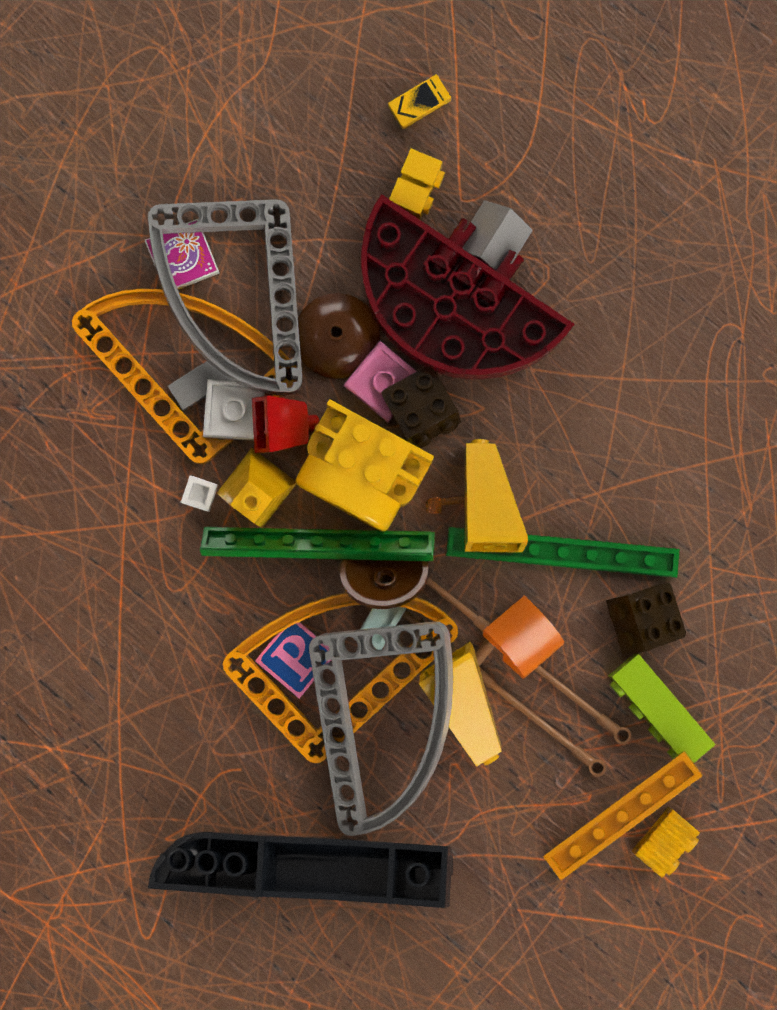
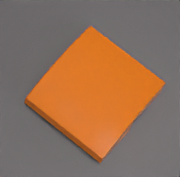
[483,595,565,679]

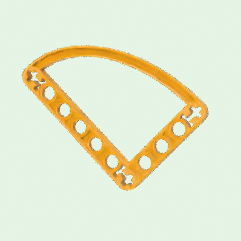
[72,289,297,464]
[223,592,458,763]

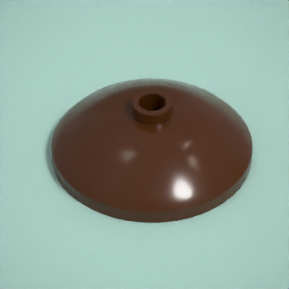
[298,293,380,379]
[340,559,429,609]

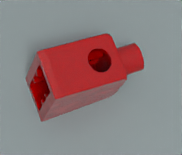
[252,396,320,453]

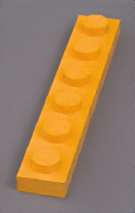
[543,751,703,880]

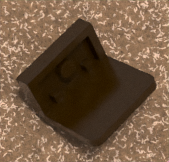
[382,366,461,448]
[606,582,686,656]

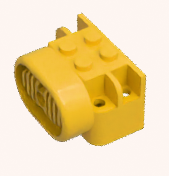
[295,399,434,532]

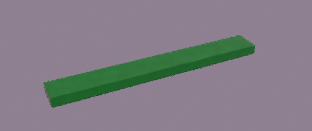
[200,527,435,561]
[446,527,680,578]

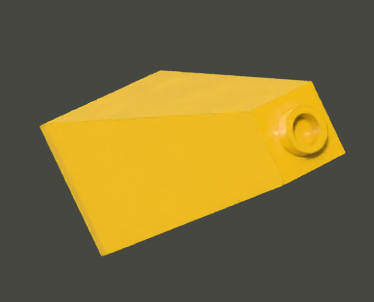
[465,439,528,552]
[217,448,296,528]
[419,642,501,767]

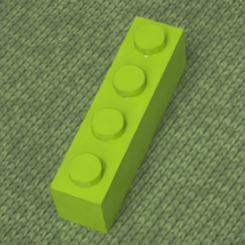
[608,654,716,763]

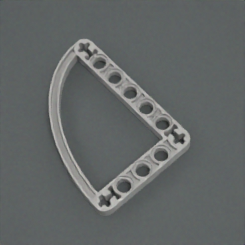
[148,199,302,395]
[309,621,453,836]

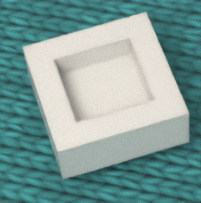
[180,475,218,512]

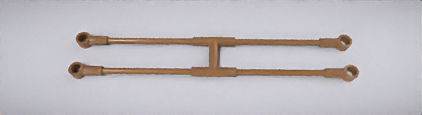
[338,528,632,777]

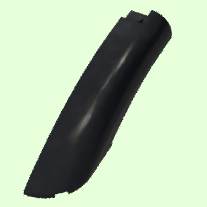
[148,832,453,908]

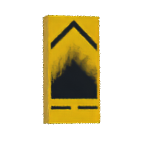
[388,74,451,130]

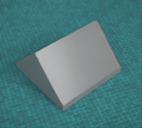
[462,200,533,270]

